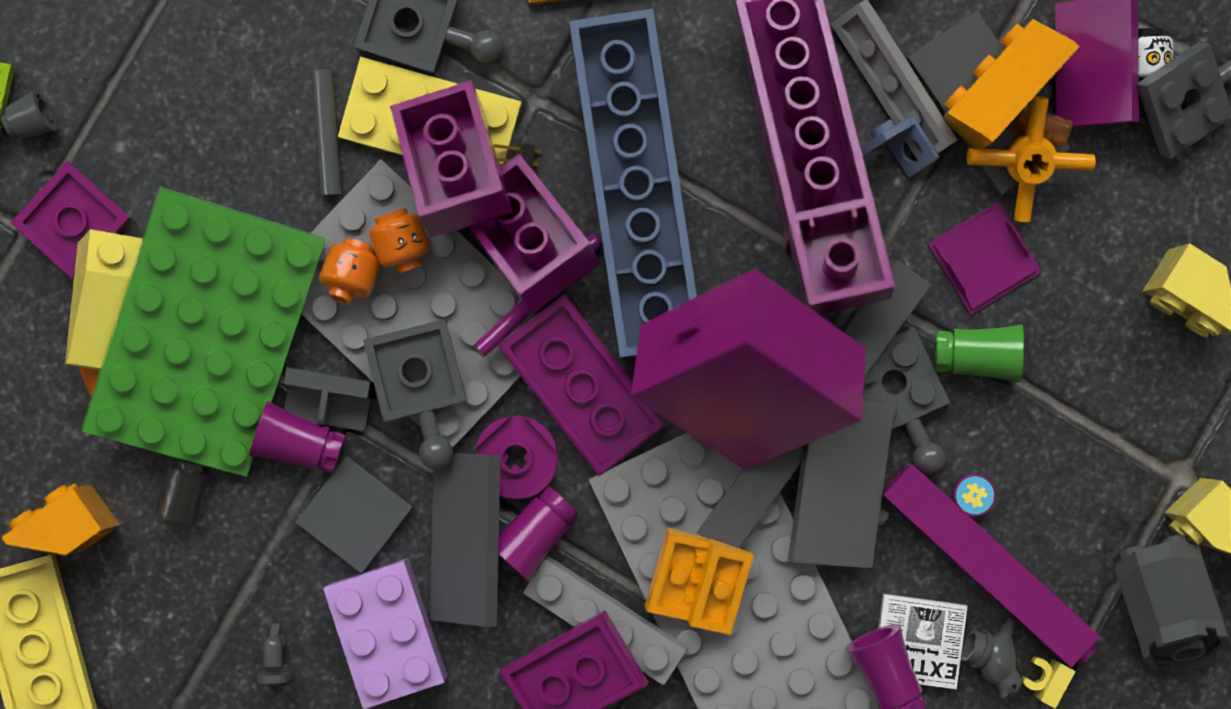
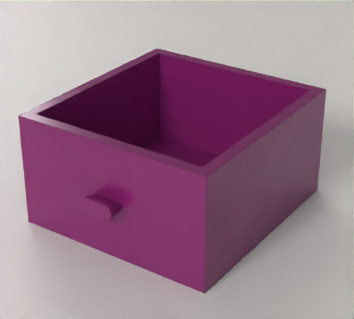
[631,269,866,470]

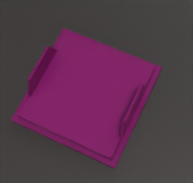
[928,201,1042,315]

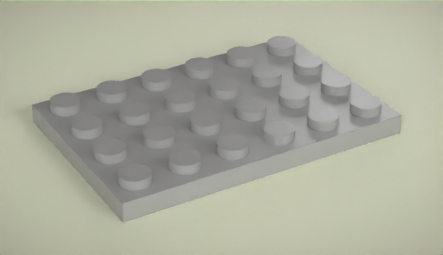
[301,159,540,449]

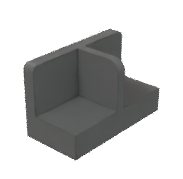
[284,367,374,431]

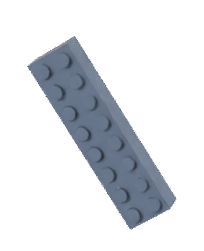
[569,9,697,358]

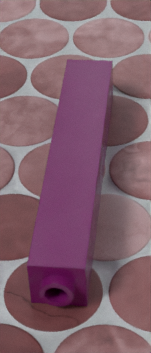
[882,463,1100,668]

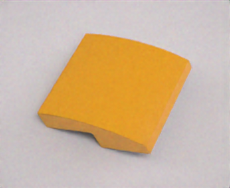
[645,528,754,635]

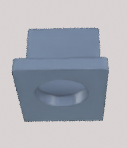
[860,116,940,178]

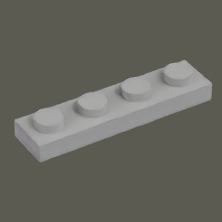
[831,0,957,161]
[523,556,688,685]

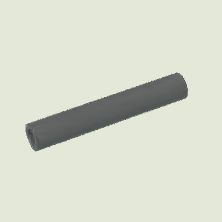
[312,69,342,196]

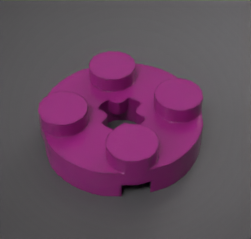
[475,415,558,499]

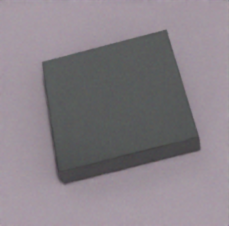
[295,456,414,574]

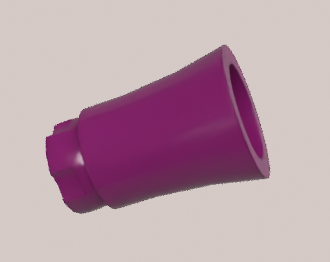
[249,401,345,474]
[498,486,579,582]
[846,624,926,709]

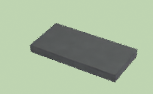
[906,10,1071,196]
[788,398,895,568]
[430,453,500,627]

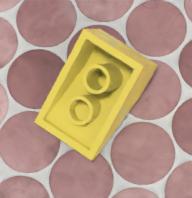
[65,229,142,370]
[1165,478,1231,556]

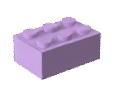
[323,558,448,709]

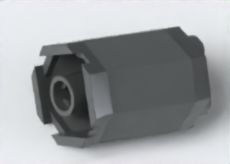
[1115,535,1231,673]

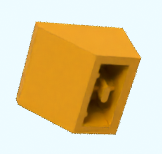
[1,483,120,555]

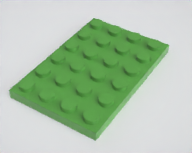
[82,186,325,477]

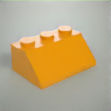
[943,19,1080,149]

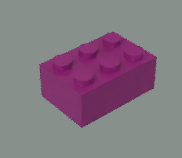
[390,80,512,238]
[466,154,600,313]

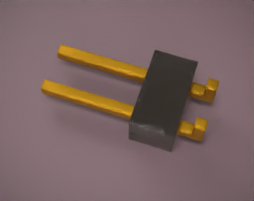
[494,143,541,169]

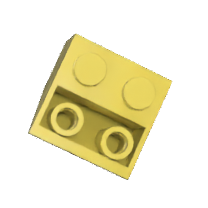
[1143,243,1231,338]

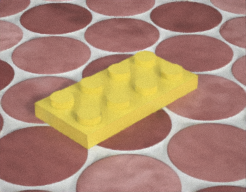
[338,56,522,167]
[0,554,97,709]

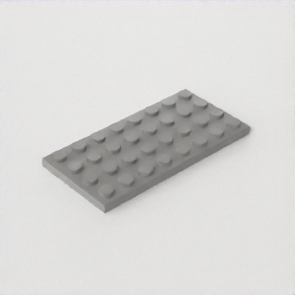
[588,432,879,709]

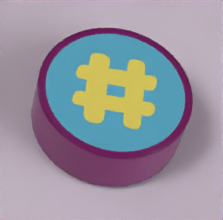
[952,474,996,516]

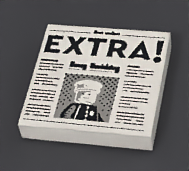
[878,593,968,689]

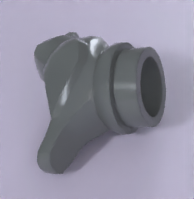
[961,618,1022,699]

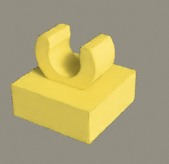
[1021,657,1076,709]

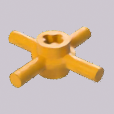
[967,96,1096,222]

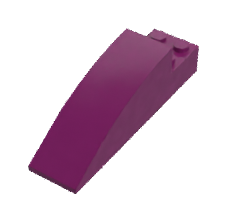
[734,0,895,315]

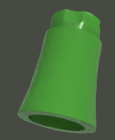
[935,324,1024,383]

